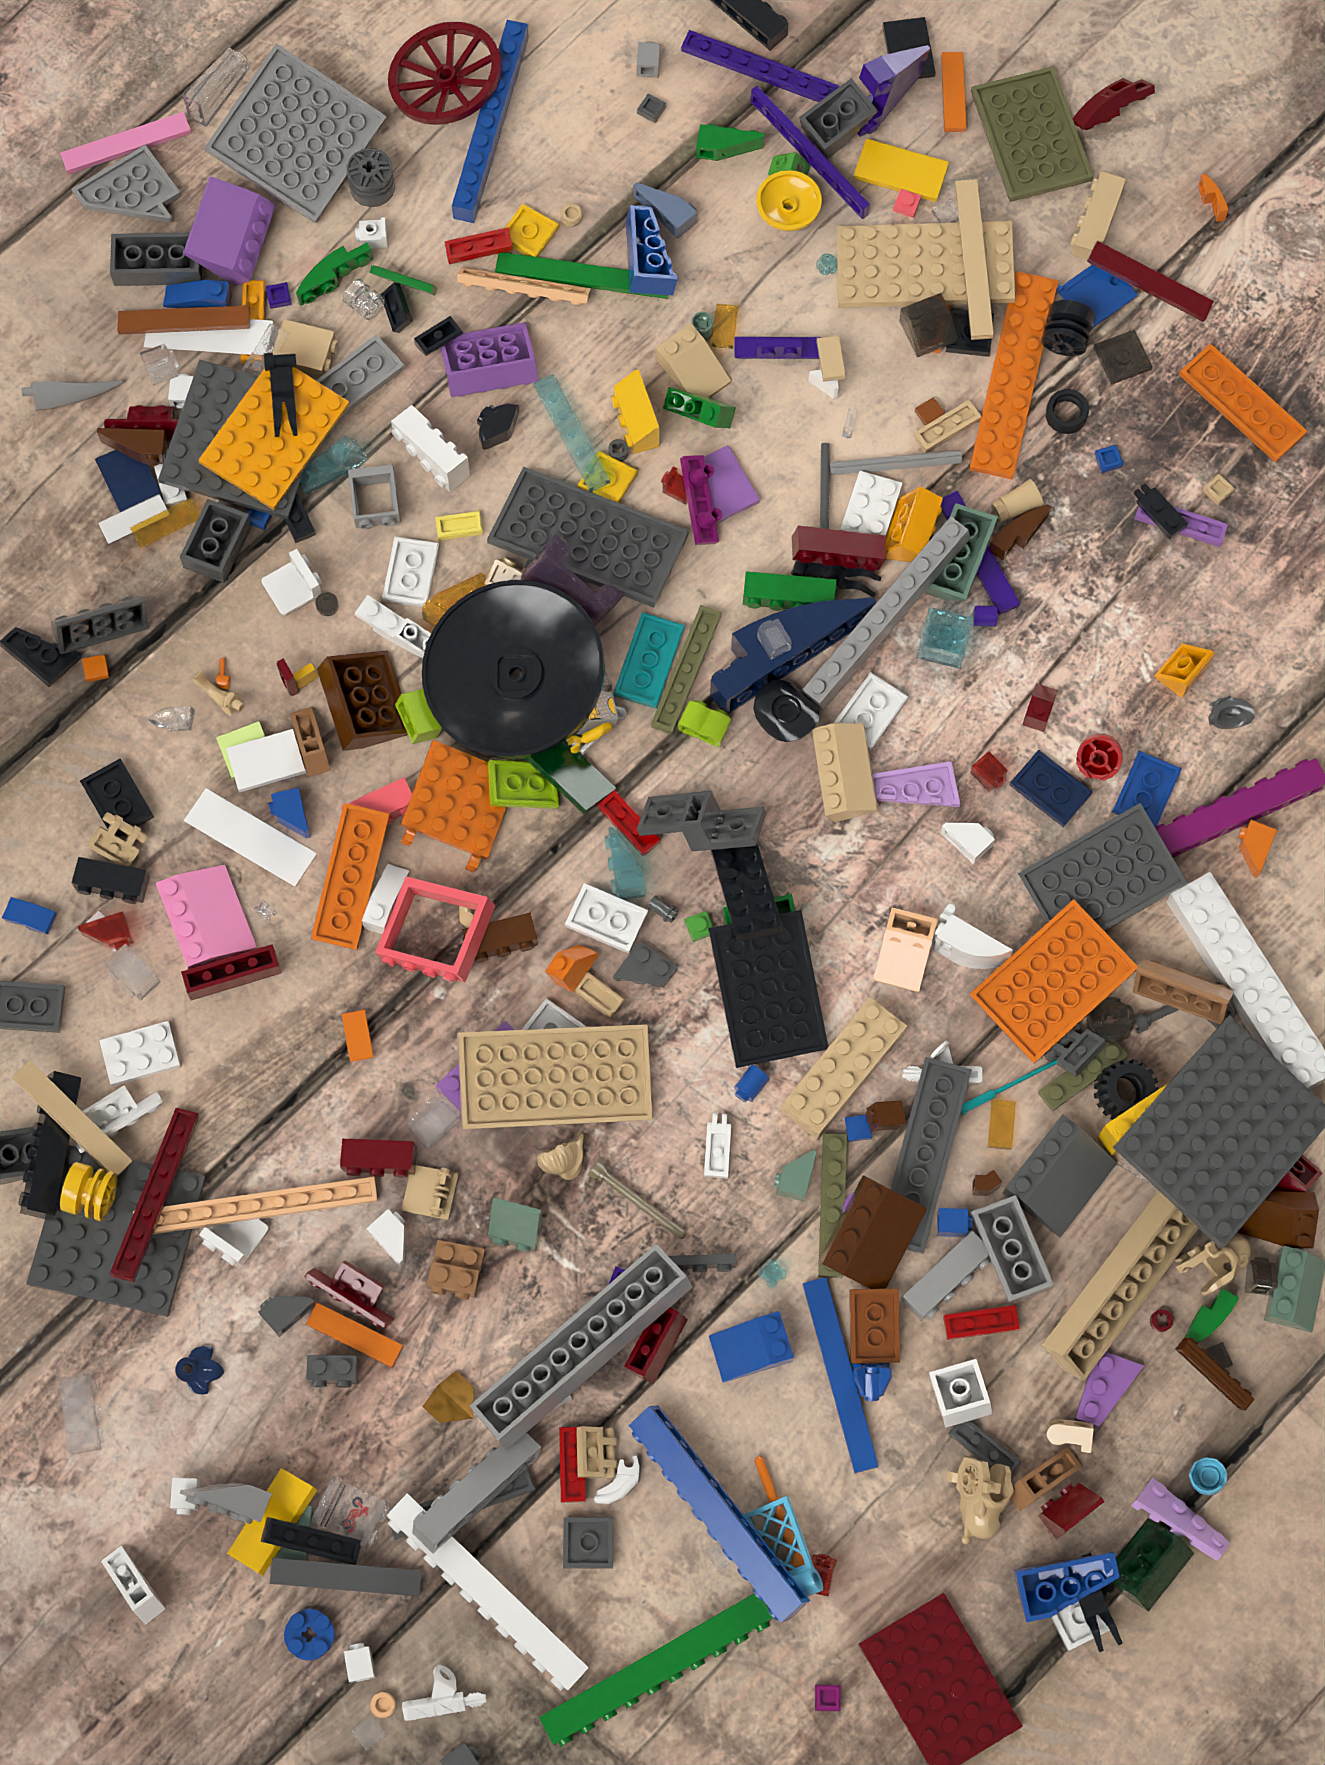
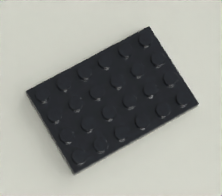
[708,910,828,1068]

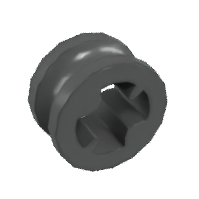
[608,439,628,462]

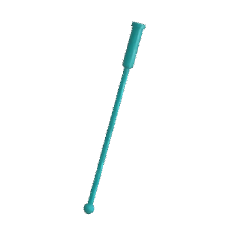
[961,1032,1111,1116]

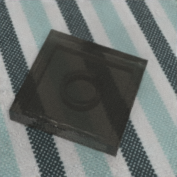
[1093,329,1153,385]

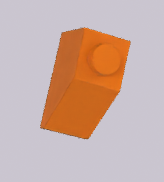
[1238,820,1277,878]
[545,944,599,993]

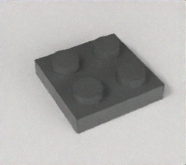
[563,1517,613,1569]

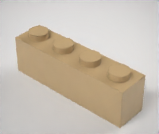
[1070,171,1126,260]

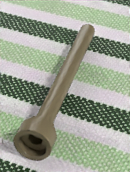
[588,1160,686,1239]

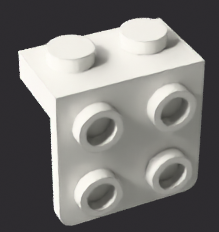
[261,549,322,616]
[199,1219,269,1267]

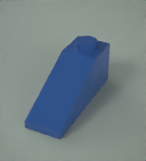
[163,280,232,309]

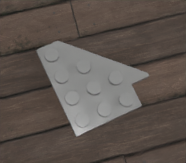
[72,145,181,223]

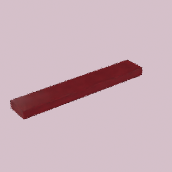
[1087,241,1214,322]

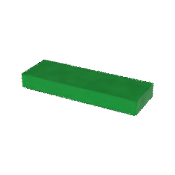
[369,265,437,296]

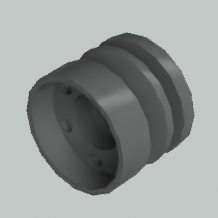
[346,148,395,207]

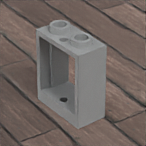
[348,464,400,529]

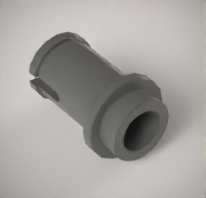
[647,895,678,923]

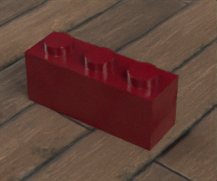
[340,1138,417,1178]
[624,1307,688,1384]

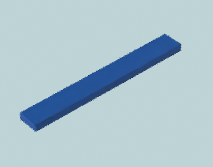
[802,1277,879,1474]

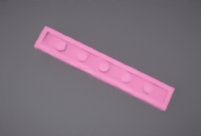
[60,112,191,174]

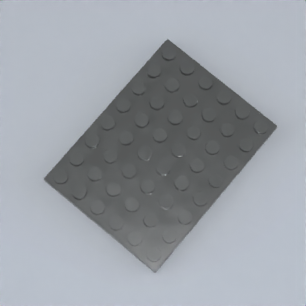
[1113,1016,1325,1249]

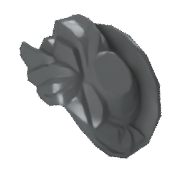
[1208,695,1255,729]

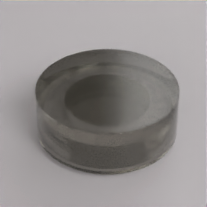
[315,592,339,616]

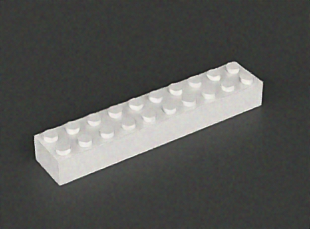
[1166,872,1325,1090]

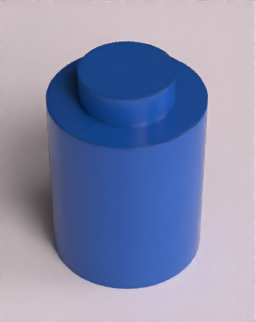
[734,1065,770,1103]

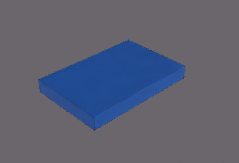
[1112,751,1182,827]

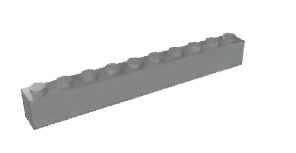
[802,517,970,710]

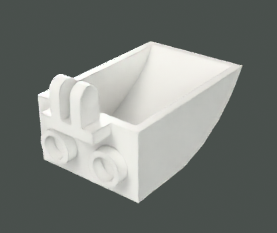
[932,904,1013,969]

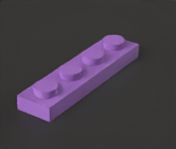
[1134,506,1228,547]

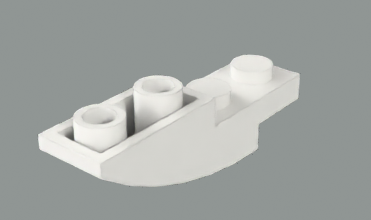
[354,595,431,658]

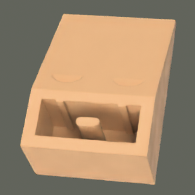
[873,908,938,992]

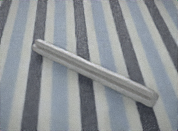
[830,450,962,475]

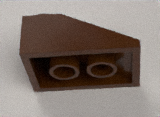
[1238,1191,1319,1249]

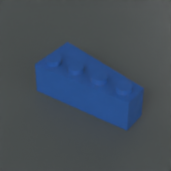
[626,205,678,295]

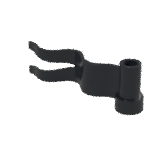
[264,352,298,437]
[791,561,882,598]
[1079,1552,1123,1653]

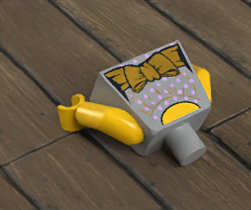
[568,690,626,753]

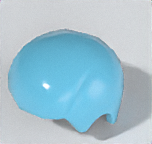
[1189,1457,1227,1496]

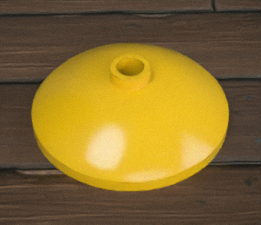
[756,170,822,231]

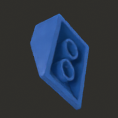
[709,1311,794,1383]

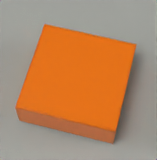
[82,654,110,682]

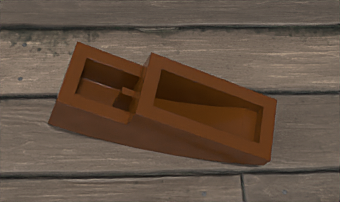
[989,504,1051,560]

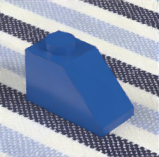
[269,788,310,838]

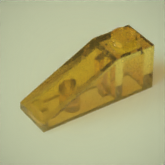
[422,573,486,627]

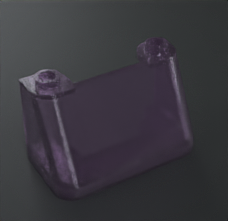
[521,534,624,627]

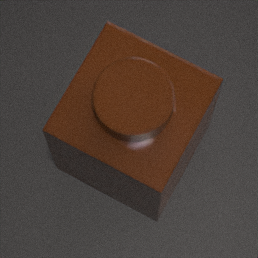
[866,1100,906,1131]

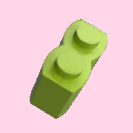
[678,700,731,747]

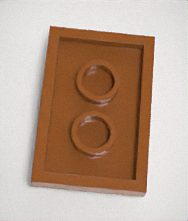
[849,1288,900,1363]

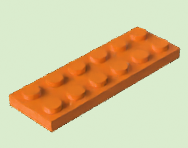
[1179,343,1308,463]
[311,803,390,950]

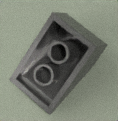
[799,78,878,159]
[0,1127,35,1185]

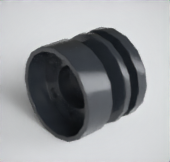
[1041,300,1095,356]

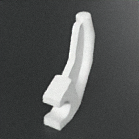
[594,1456,640,1504]

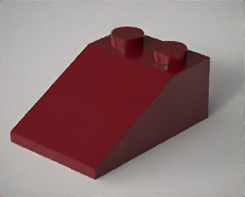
[1038,1483,1105,1540]

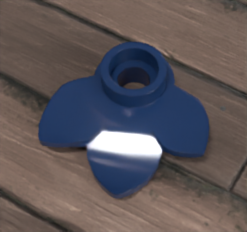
[175,1346,224,1395]

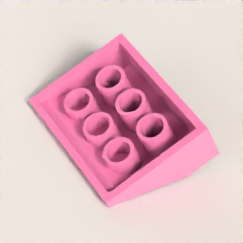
[156,865,257,969]

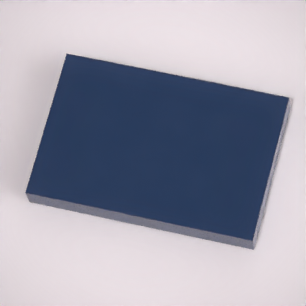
[95,450,163,512]
[1009,750,1093,828]

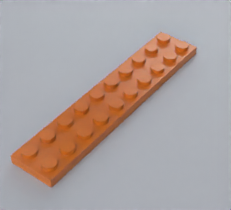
[969,271,1058,480]

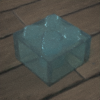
[916,607,973,669]

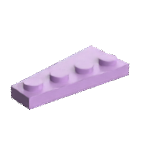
[872,761,960,807]
[1131,1477,1230,1561]

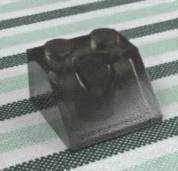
[899,293,958,358]

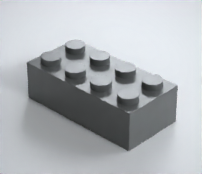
[110,232,203,286]

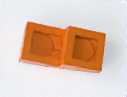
[1198,174,1228,222]
[342,1009,374,1062]

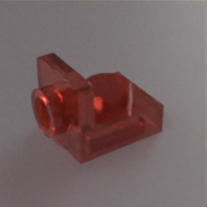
[661,466,687,505]
[811,1554,837,1597]

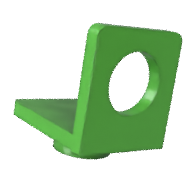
[768,152,810,175]

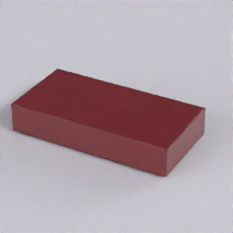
[276,658,299,696]

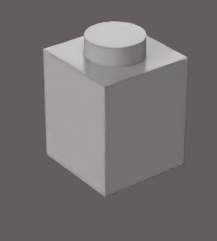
[637,41,660,78]

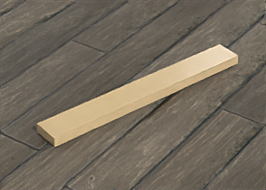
[955,179,994,340]

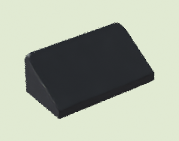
[414,316,463,356]

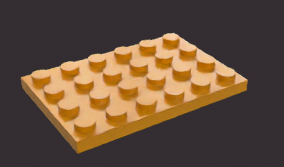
[198,367,349,510]

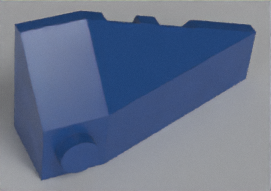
[1013,1552,1119,1622]

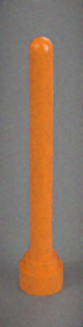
[754,1456,805,1571]

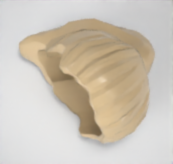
[537,1134,584,1180]

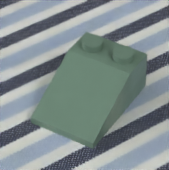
[488,1198,543,1253]

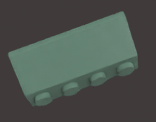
[925,503,998,601]

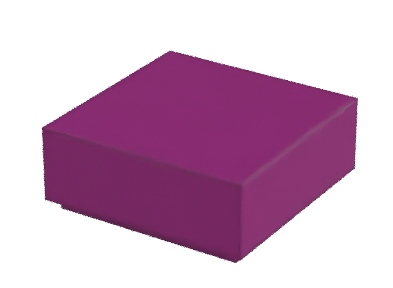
[815,1685,840,1711]

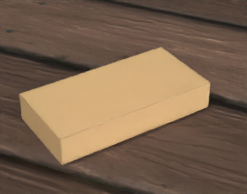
[816,336,845,382]
[574,972,625,1019]

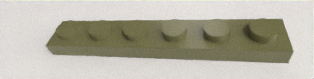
[651,605,722,735]
[818,1133,847,1278]

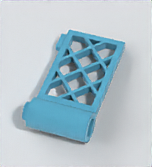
[744,1496,823,1597]

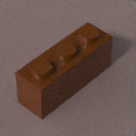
[462,912,538,963]

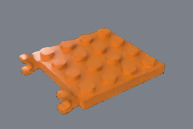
[400,740,506,873]

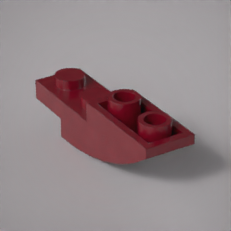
[1072,78,1155,130]

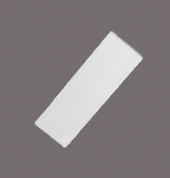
[98,494,170,544]

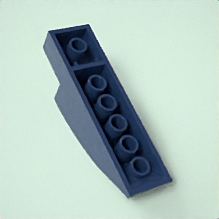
[710,598,876,715]

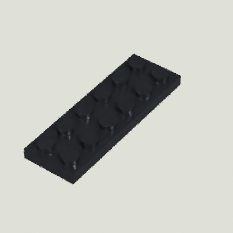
[710,844,783,942]

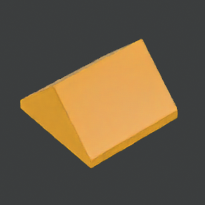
[1154,643,1215,698]

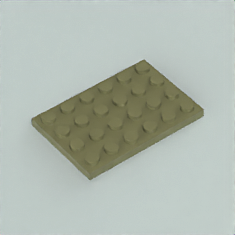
[971,66,1093,202]

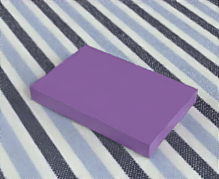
[704,445,760,522]

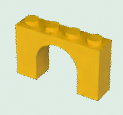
[1097,1084,1167,1157]

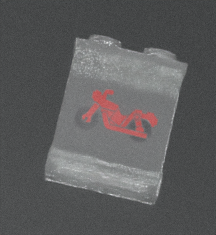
[311,1476,390,1549]

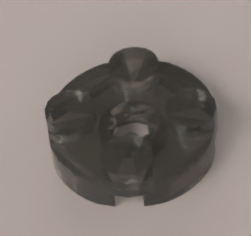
[1087,997,1135,1043]

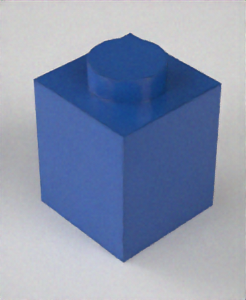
[937,1208,973,1237]

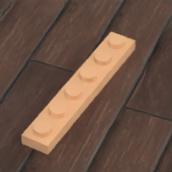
[457,267,591,305]

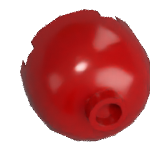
[1076,733,1123,781]

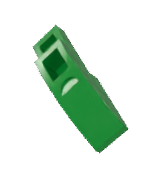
[296,243,373,306]

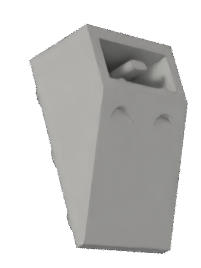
[179,1482,272,1524]

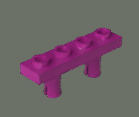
[680,455,722,545]

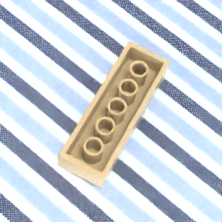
[780,997,907,1140]

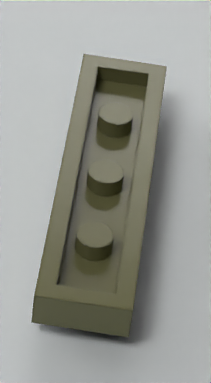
[1038,1038,1128,1112]

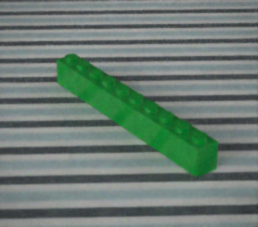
[539,1593,773,1747]

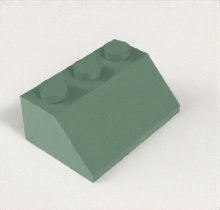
[1264,1246,1325,1333]

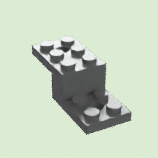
[637,791,766,852]

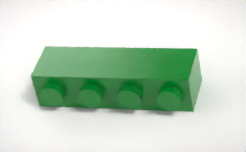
[743,571,836,611]

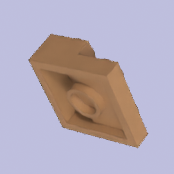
[427,1240,485,1300]

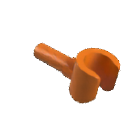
[216,658,231,690]

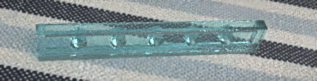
[533,374,610,492]

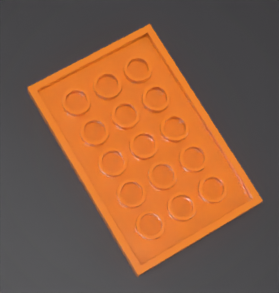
[969,899,1138,1064]

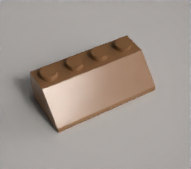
[1132,959,1234,1024]

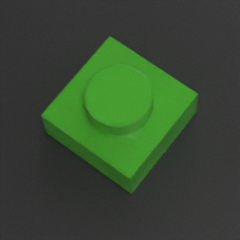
[684,911,713,942]

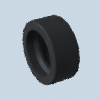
[1045,389,1089,434]

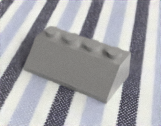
[971,1195,1054,1302]

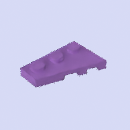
[1074,1352,1144,1428]

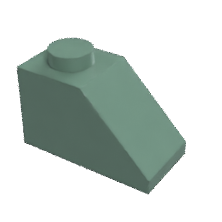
[773,1150,817,1202]

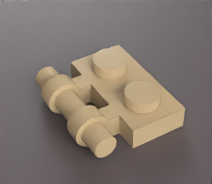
[87,812,148,867]
[577,1426,618,1479]

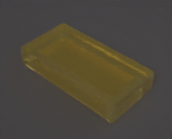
[711,304,738,349]
[987,1099,1016,1150]

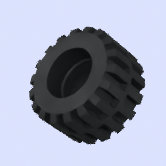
[1094,1059,1159,1120]

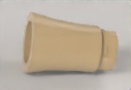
[991,478,1044,522]

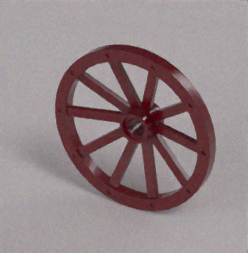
[388,22,502,125]

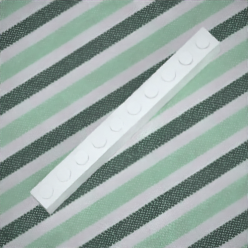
[386,1494,588,1691]

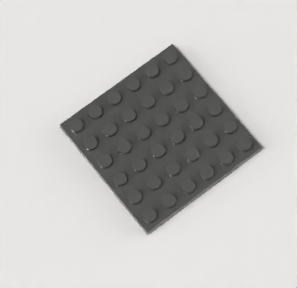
[158,359,306,519]
[26,1145,206,1317]

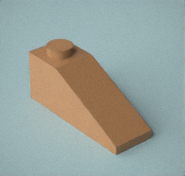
[290,707,331,777]
[1011,1447,1082,1511]

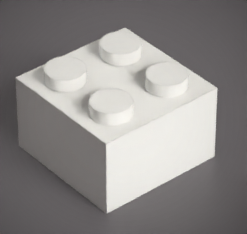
[929,1359,992,1428]

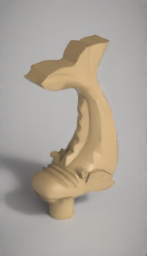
[192,670,244,716]

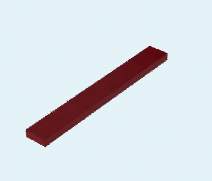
[110,1108,199,1283]

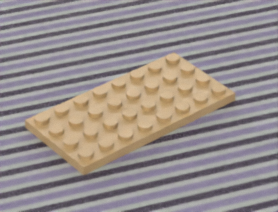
[837,221,1015,308]
[457,1024,652,1129]

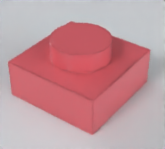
[893,189,921,218]

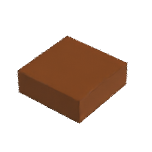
[915,397,945,425]

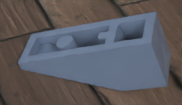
[633,182,697,239]

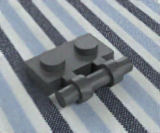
[1045,1025,1106,1077]

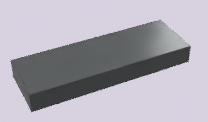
[948,1420,1021,1475]

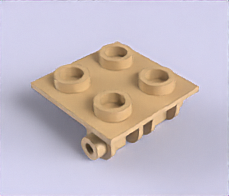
[401,1165,459,1220]

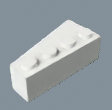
[391,405,470,492]

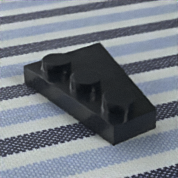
[0,627,82,687]

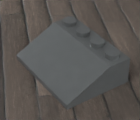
[51,596,148,655]
[1002,1114,1117,1237]

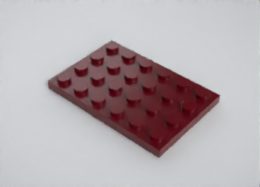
[858,1593,1023,1765]

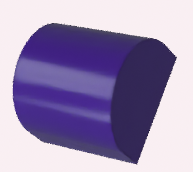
[973,605,998,627]

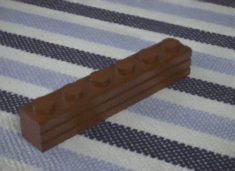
[1175,1338,1254,1411]

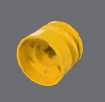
[60,1162,117,1222]

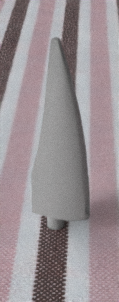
[21,380,123,411]

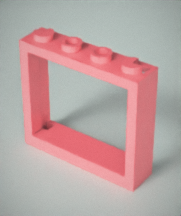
[375,876,495,983]

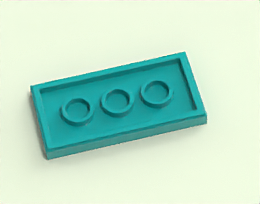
[613,612,685,709]

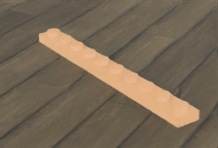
[133,1177,377,1234]

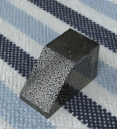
[1245,1257,1278,1296]

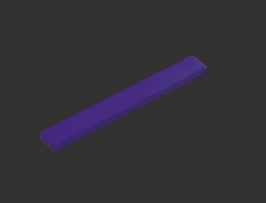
[681,30,840,102]
[751,86,870,219]

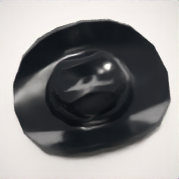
[753,680,820,742]

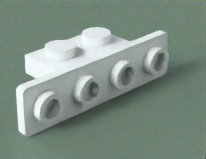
[75,1085,163,1153]

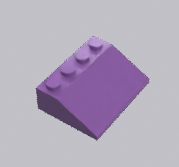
[183,176,276,286]
[441,322,538,397]

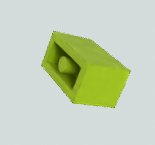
[395,689,442,744]

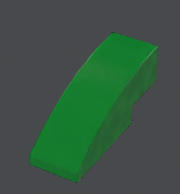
[1184,1289,1239,1345]

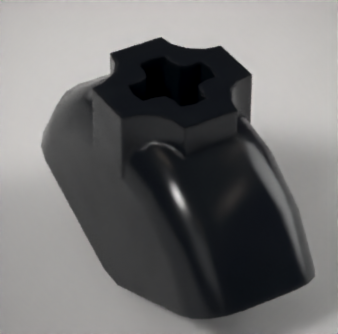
[477,403,519,450]

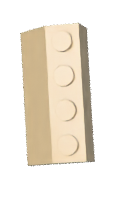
[812,723,878,822]

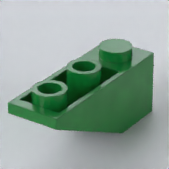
[696,124,764,161]
[663,387,736,429]

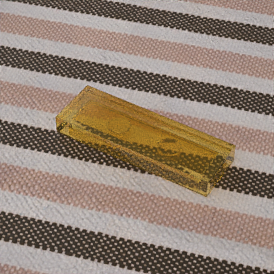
[130,498,199,548]

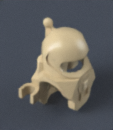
[1174,1233,1252,1296]
[946,1457,1014,1544]

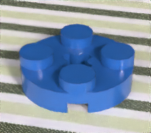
[284,1609,335,1661]

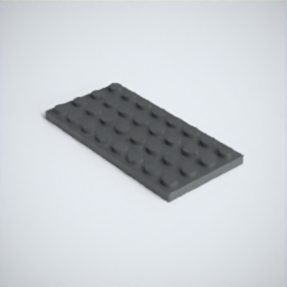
[487,466,689,608]

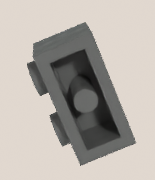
[306,1355,359,1388]

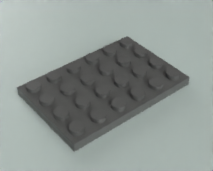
[1018,803,1188,931]

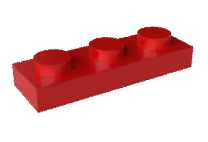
[445,227,513,264]
[597,790,661,857]
[943,1305,1020,1340]
[559,1427,586,1503]

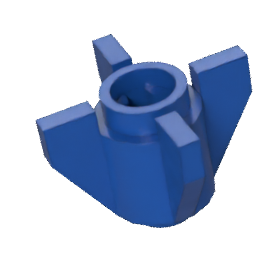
[852,1363,892,1401]

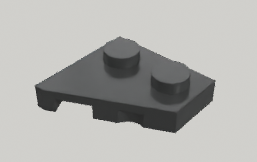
[613,941,678,988]

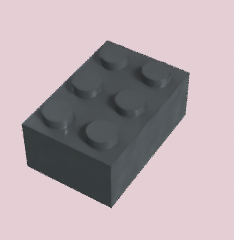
[180,499,252,583]

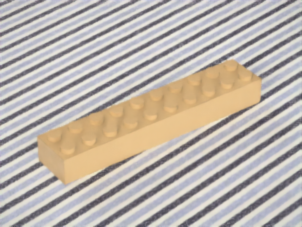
[1042,1191,1198,1381]

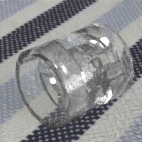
[343,279,385,320]

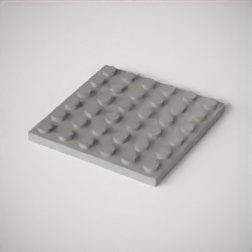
[204,43,386,223]

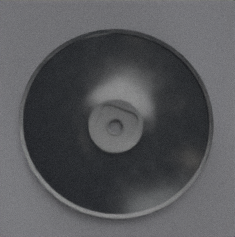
[422,580,605,759]

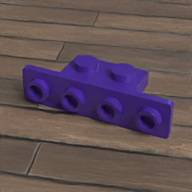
[734,337,822,359]

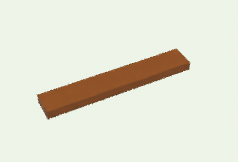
[117,305,250,335]

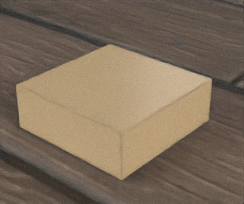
[1202,474,1235,505]

